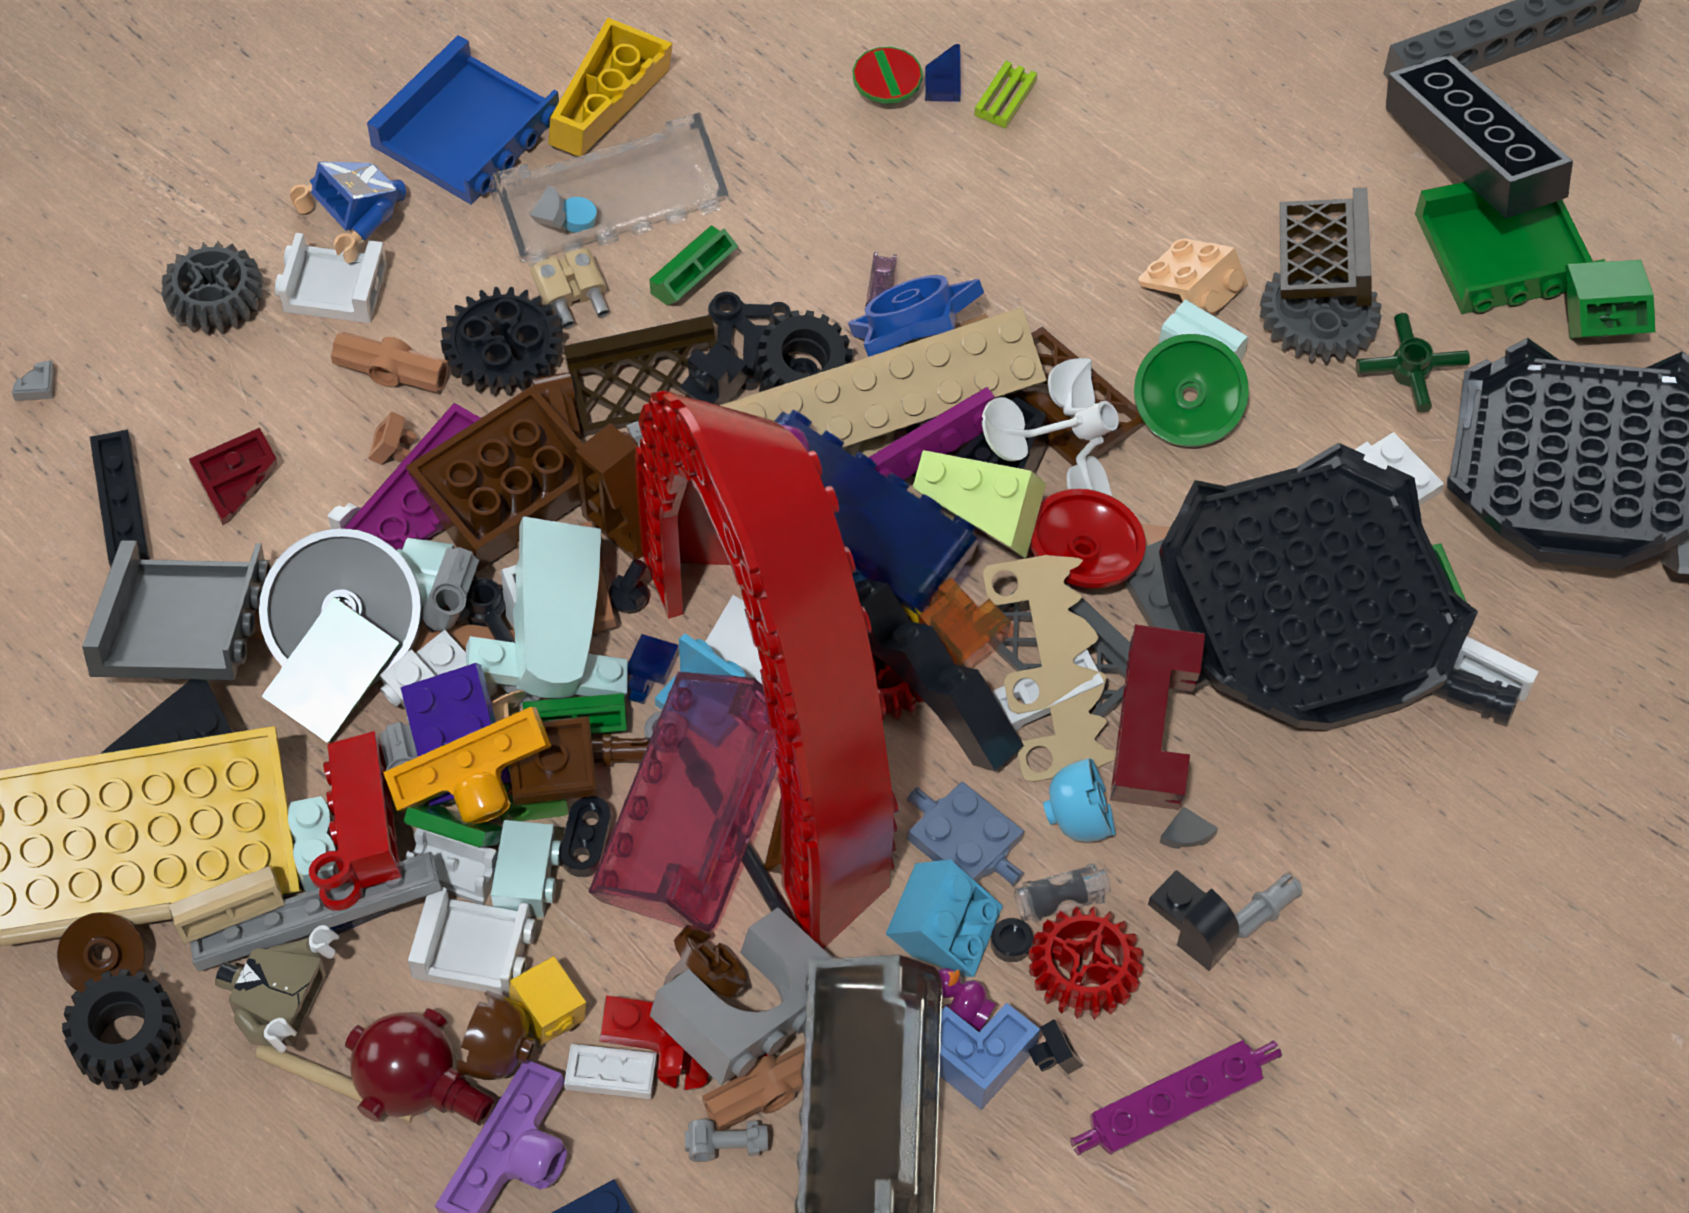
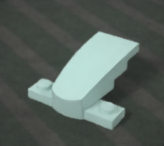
[466,516,627,698]

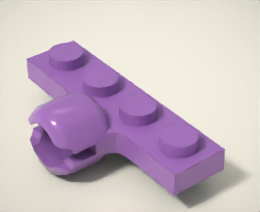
[435,1060,567,1213]

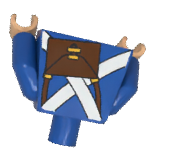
[290,161,406,263]

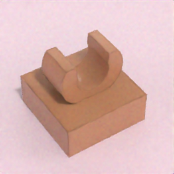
[368,411,416,465]

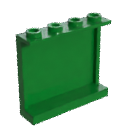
[1415,182,1606,314]

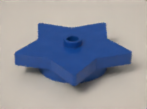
[848,275,985,357]

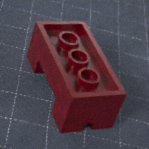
[1110,624,1205,810]

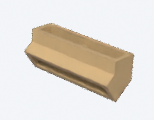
[169,865,285,944]

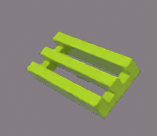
[974,60,1037,128]

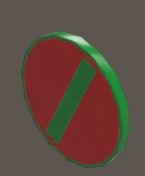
[852,46,923,104]

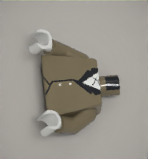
[215,925,340,1053]

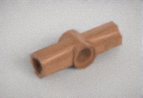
[331,331,449,393]
[702,1037,834,1131]

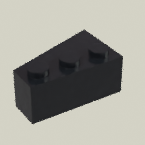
[101,679,232,754]

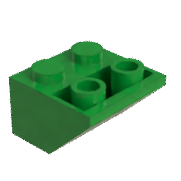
[1566,260,1656,339]

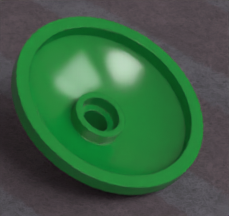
[1134,334,1249,447]

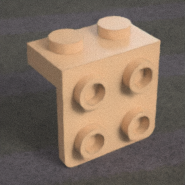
[1138,238,1248,316]

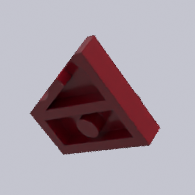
[189,427,278,526]

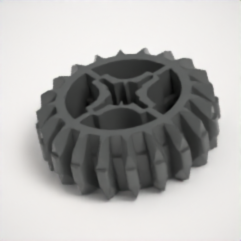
[161,241,264,335]

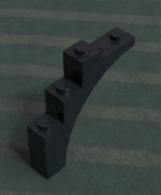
[855,579,1024,771]

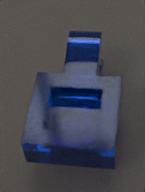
[627,634,679,704]

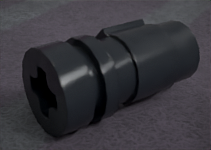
[1432,668,1522,726]

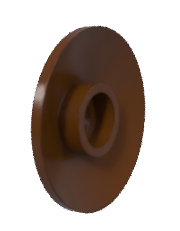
[57,912,145,993]

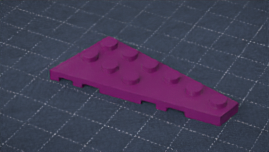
[343,403,481,551]

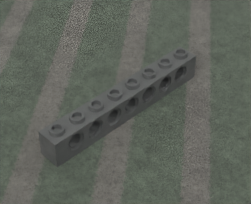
[1383,0,1641,79]

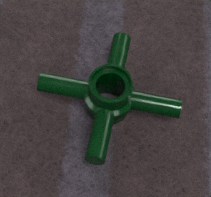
[1356,313,1470,412]

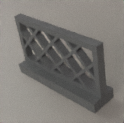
[974,582,1130,718]

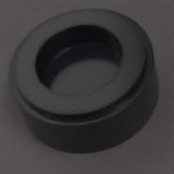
[990,918,1033,962]

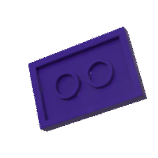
[400,663,511,807]

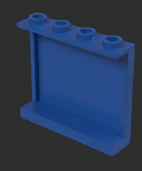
[367,35,559,205]

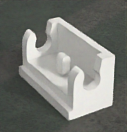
[405,828,497,905]

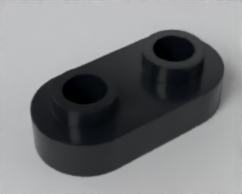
[560,796,612,877]

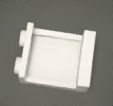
[275,233,387,323]
[408,887,537,996]

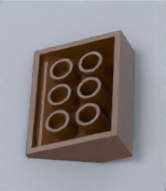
[406,385,583,571]

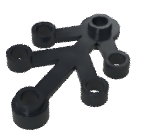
[708,291,818,391]

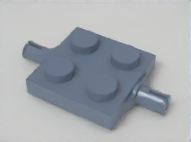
[907,781,1024,886]

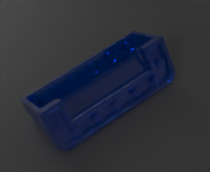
[774,409,979,621]

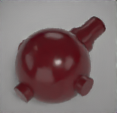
[345,1008,495,1126]

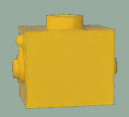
[509,956,586,1045]

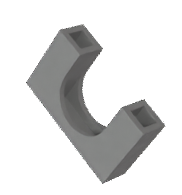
[650,908,850,1085]

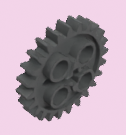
[1259,261,1382,362]

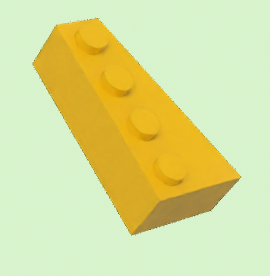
[548,17,673,157]

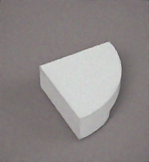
[328,503,361,529]

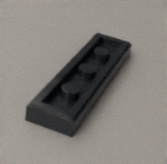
[90,429,150,568]

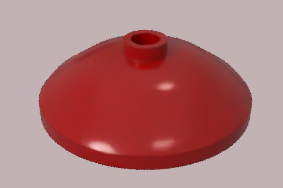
[1030,489,1146,588]

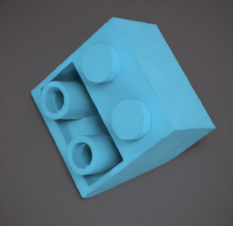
[886,859,1003,977]

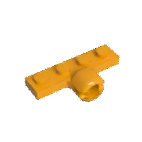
[383,706,551,824]

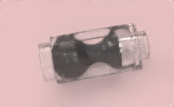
[1014,863,1111,922]

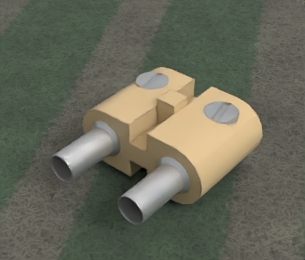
[530,248,609,329]

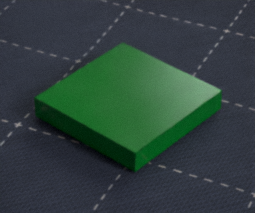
[404,804,503,848]

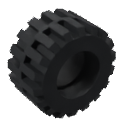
[753,310,853,392]
[62,969,181,1090]

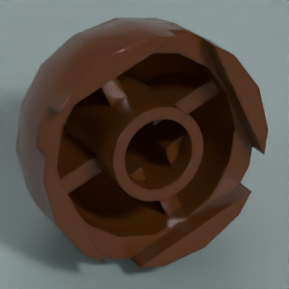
[457,991,535,1080]

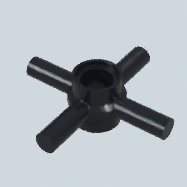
[427,574,515,643]

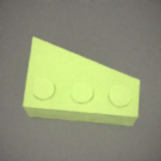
[913,450,1046,559]

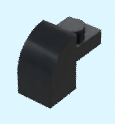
[680,342,748,405]
[1148,870,1239,971]

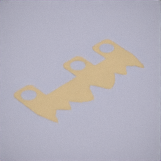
[983,555,1116,782]

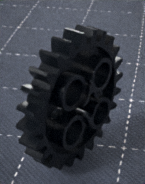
[440,287,563,395]

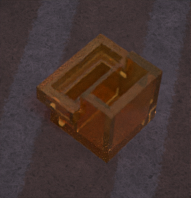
[919,577,1011,668]

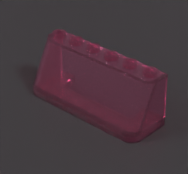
[588,672,779,932]

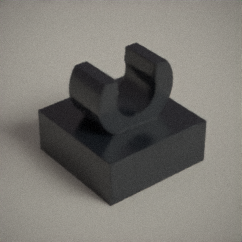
[1028,1019,1083,1074]

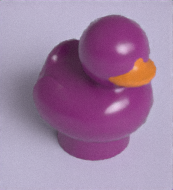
[931,968,996,1032]

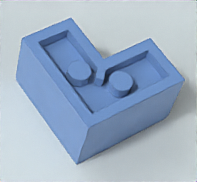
[916,1003,1040,1110]

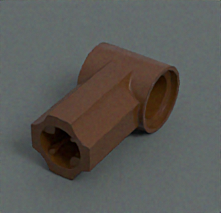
[532,372,581,439]

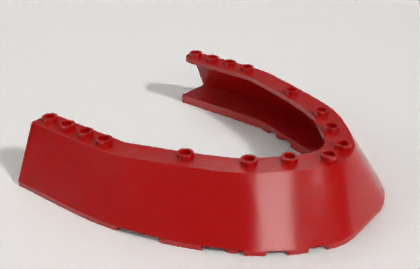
[635,390,899,949]

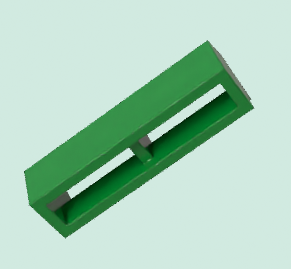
[649,225,738,306]
[523,693,627,733]

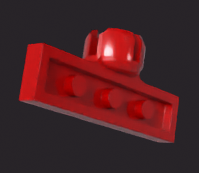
[599,995,768,1091]

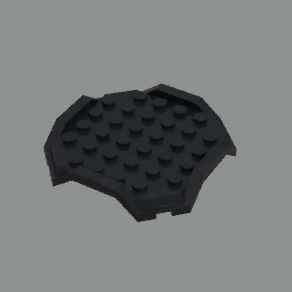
[1447,338,1689,570]
[1159,443,1478,730]

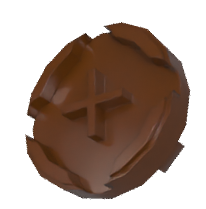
[663,925,747,998]

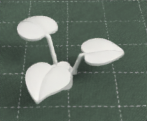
[982,358,1119,496]

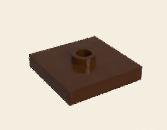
[510,716,597,805]

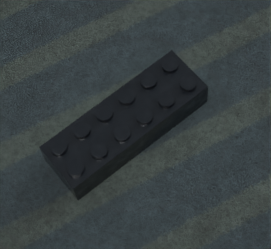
[1386,54,1573,219]

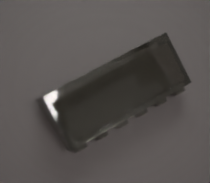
[795,954,942,1213]

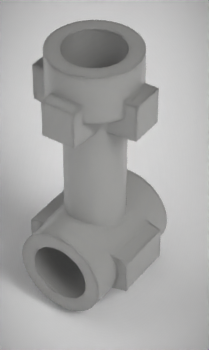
[685,1119,768,1162]

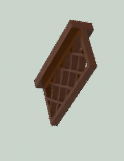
[1003,327,1145,466]

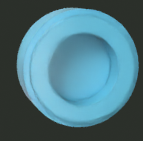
[562,197,597,233]

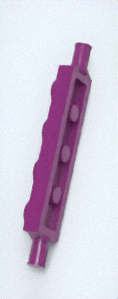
[1070,1040,1282,1156]

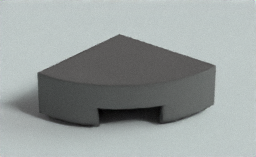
[1160,806,1218,849]

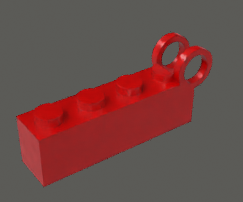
[309,731,402,911]

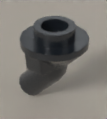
[609,558,648,613]

